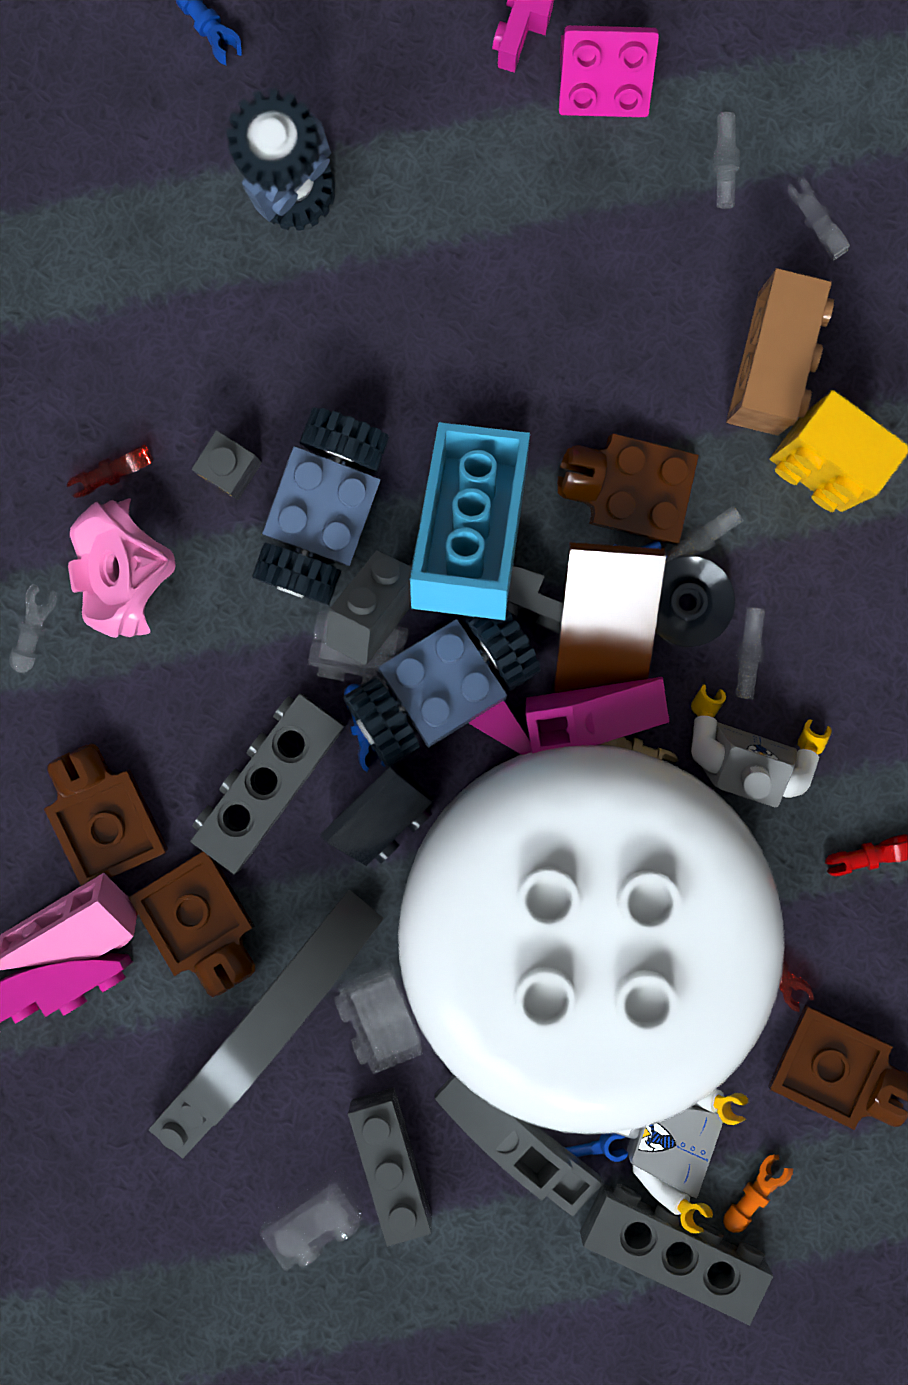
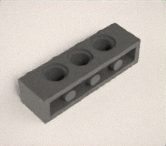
[190,694,347,874]
[580,1183,773,1326]

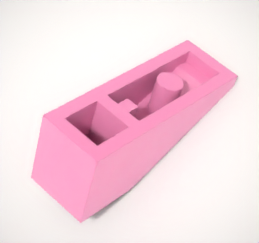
[0,873,138,970]

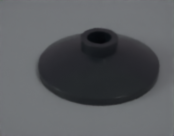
[655,556,735,647]

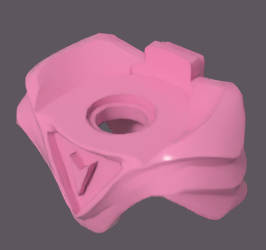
[68,498,176,638]

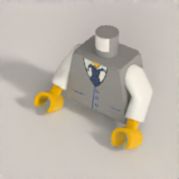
[691,684,832,807]
[614,1089,749,1233]

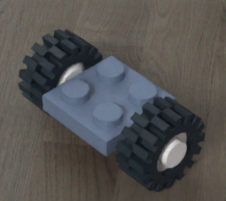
[226,89,335,231]
[252,407,389,605]
[343,610,541,767]

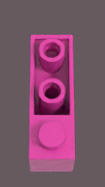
[525,677,669,754]

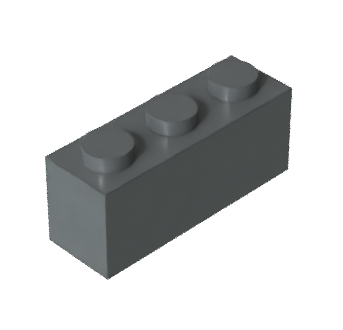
[348,1087,432,1247]

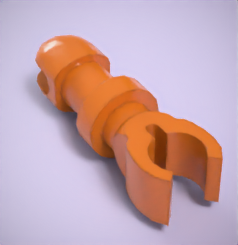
[723,1154,793,1233]

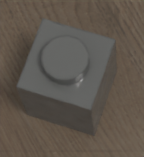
[191,431,262,500]

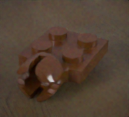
[557,434,699,544]
[44,744,168,886]
[129,852,255,997]
[768,1004,908,1130]

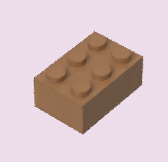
[726,268,834,436]

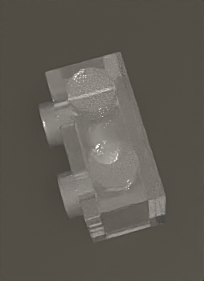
[259,1166,365,1272]

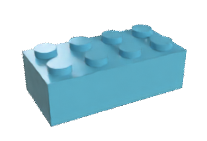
[410,422,530,620]

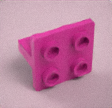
[559,25,659,117]

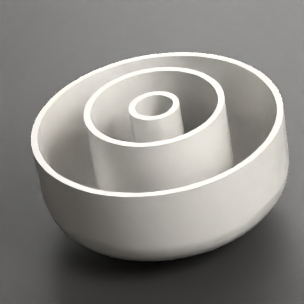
[398,745,784,1134]

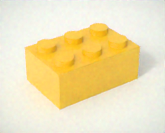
[769,390,908,512]

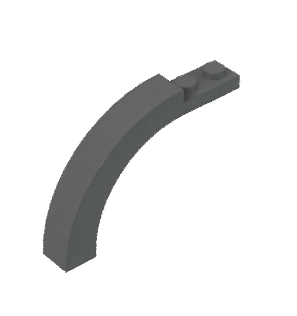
[149,889,384,1159]

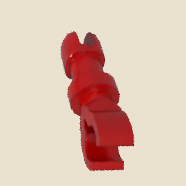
[825,834,908,876]

